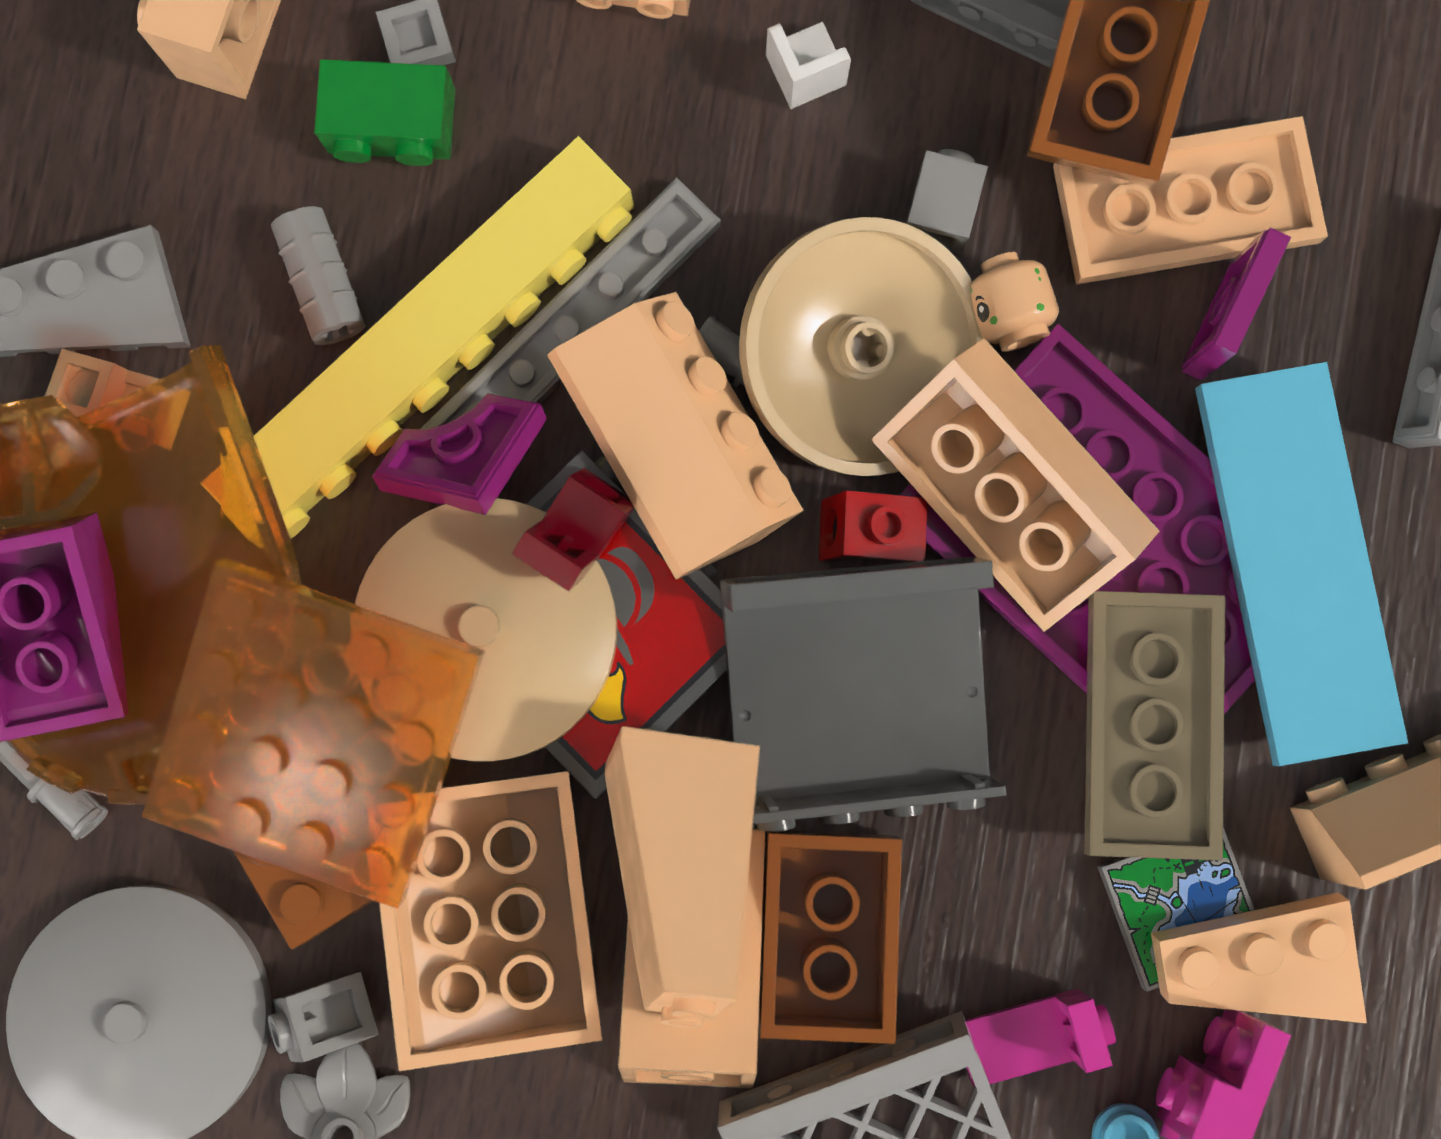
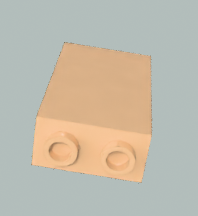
[604,726,760,1028]
[618,829,765,1088]

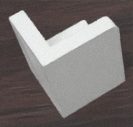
[766,22,851,109]

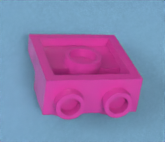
[1155,1009,1291,1139]

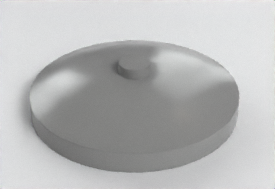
[6,885,272,1139]

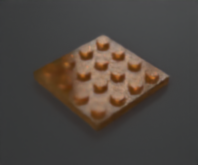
[142,559,485,909]

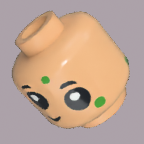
[971,252,1059,352]

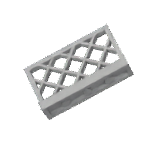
[717,1011,1012,1139]

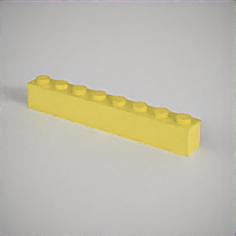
[203,136,634,546]

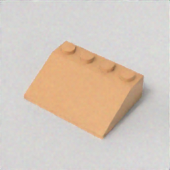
[368,771,602,1071]

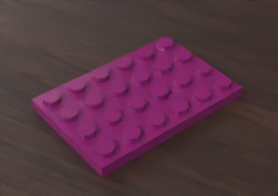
[899,324,1255,714]

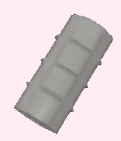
[271,206,366,345]

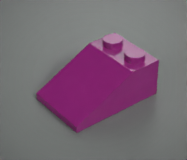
[0,512,128,742]

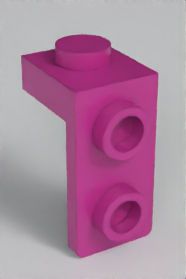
[965,988,1116,1087]

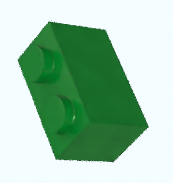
[314,59,455,166]

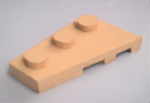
[1151,892,1367,1023]

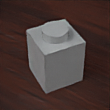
[906,149,988,255]

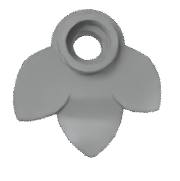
[280,1043,410,1139]

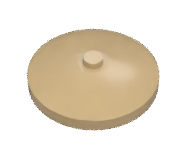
[739,217,988,476]
[352,498,617,761]

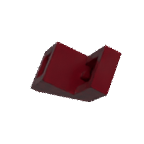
[511,467,635,592]

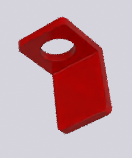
[819,490,927,562]

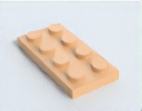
[1053,116,1328,285]

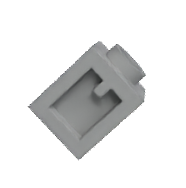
[268,972,379,1062]

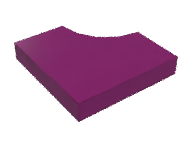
[372,393,547,515]

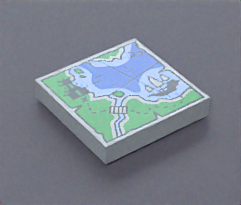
[1097,828,1254,992]

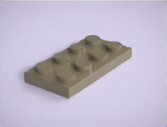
[1084,591,1225,861]

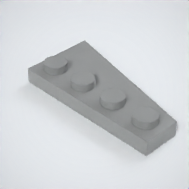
[0,225,191,357]

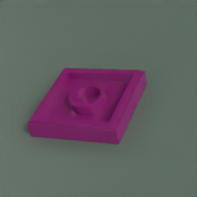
[1180,227,1291,381]

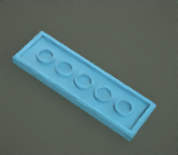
[1195,362,1408,766]

